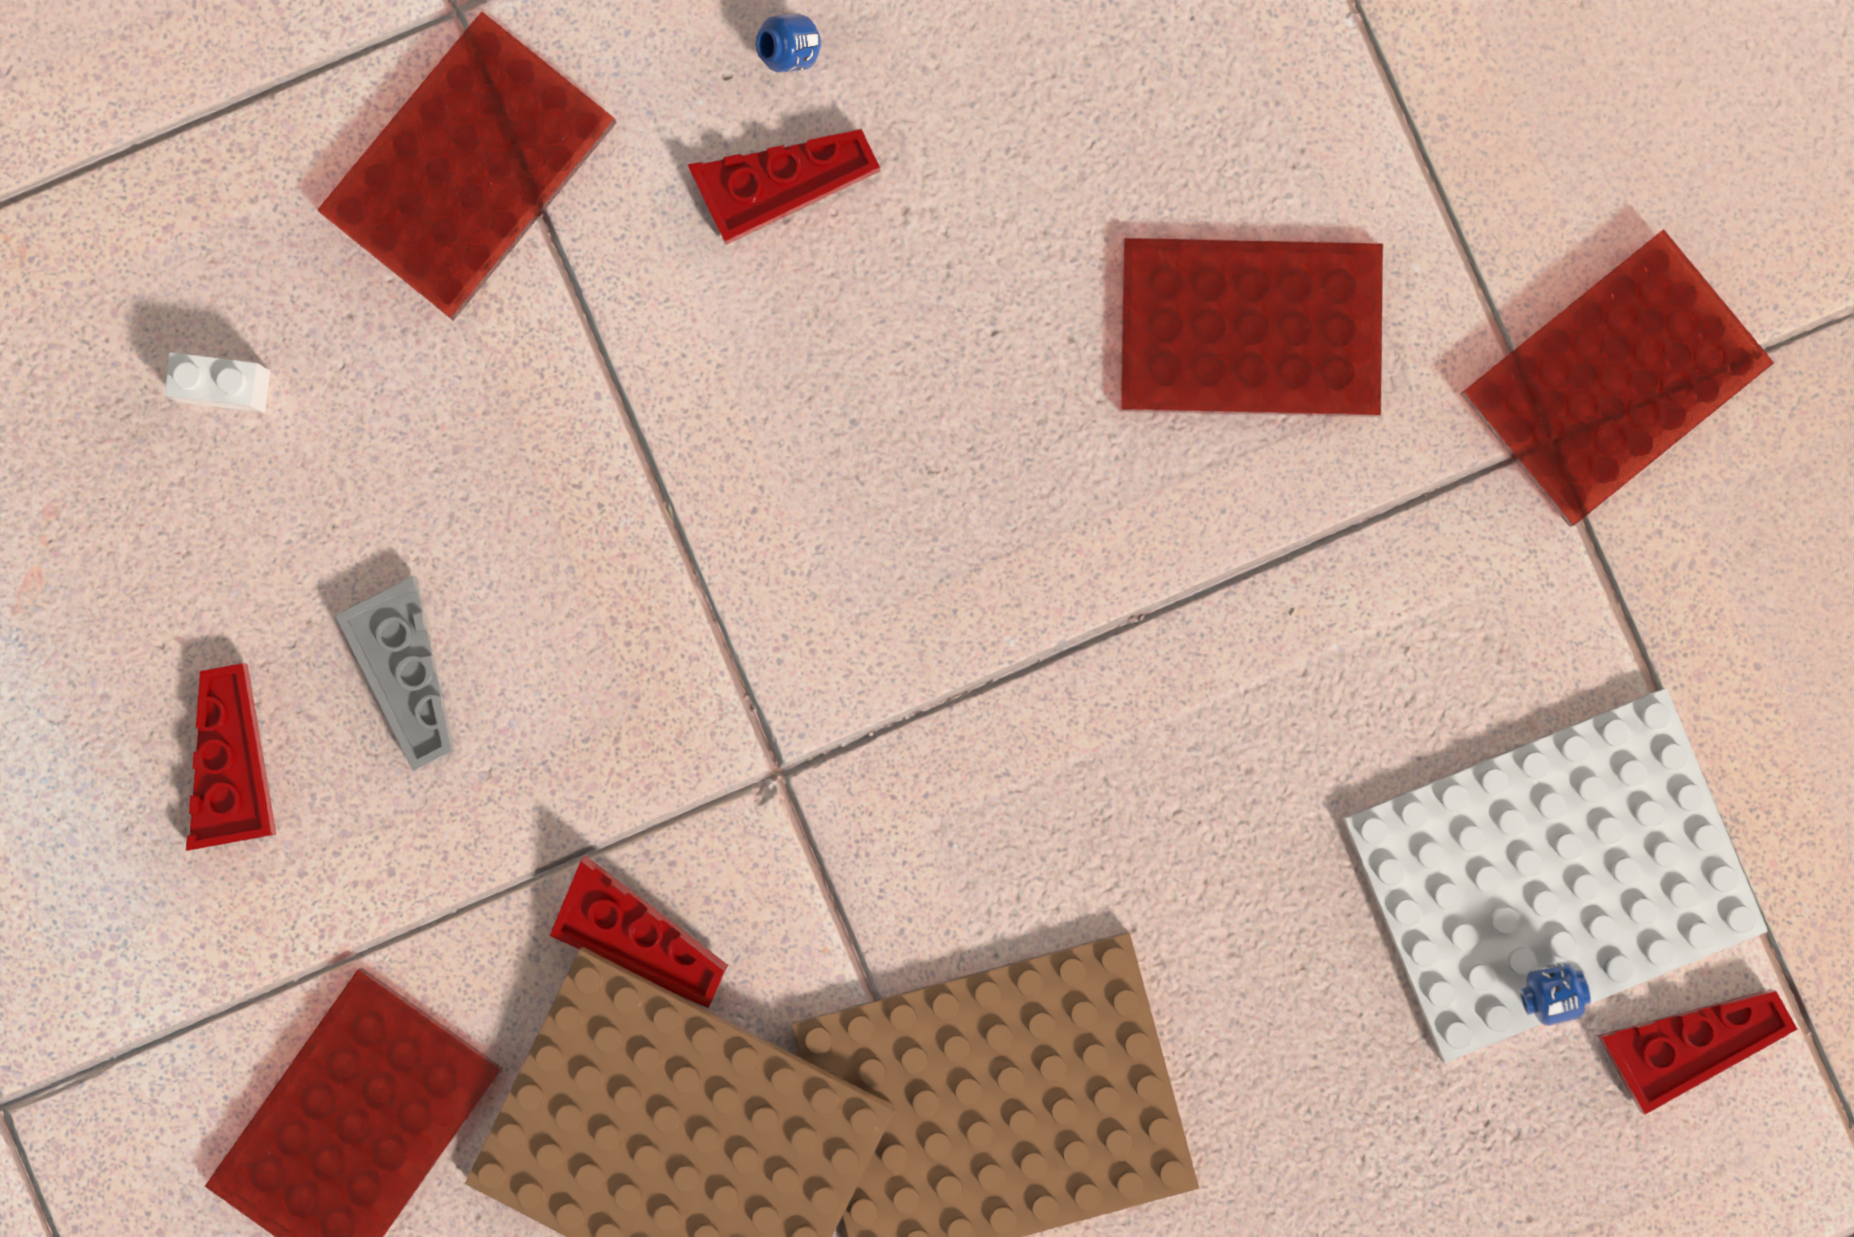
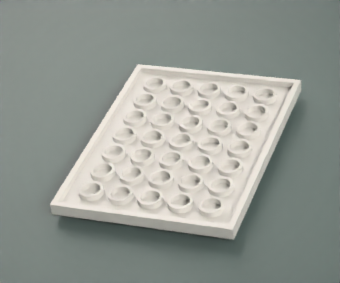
[1342,688,1768,1063]

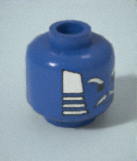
[755,14,821,73]
[1520,962,1591,1026]

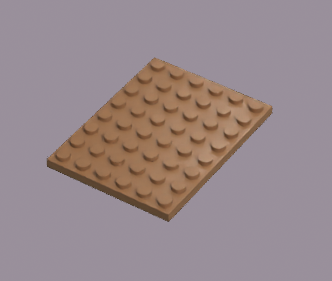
[792,931,1200,1237]
[464,947,896,1237]

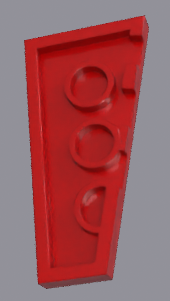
[687,129,881,245]
[186,663,277,851]
[549,855,728,1008]
[1597,989,1798,1115]

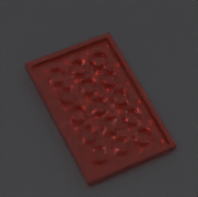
[317,11,617,321]
[1460,229,1774,527]
[1120,238,1383,417]
[204,968,503,1237]

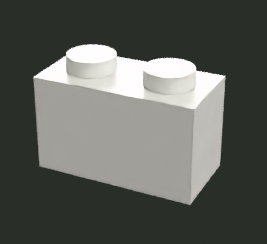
[164,353,271,413]

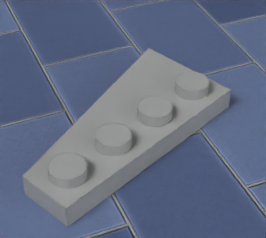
[335,576,455,771]

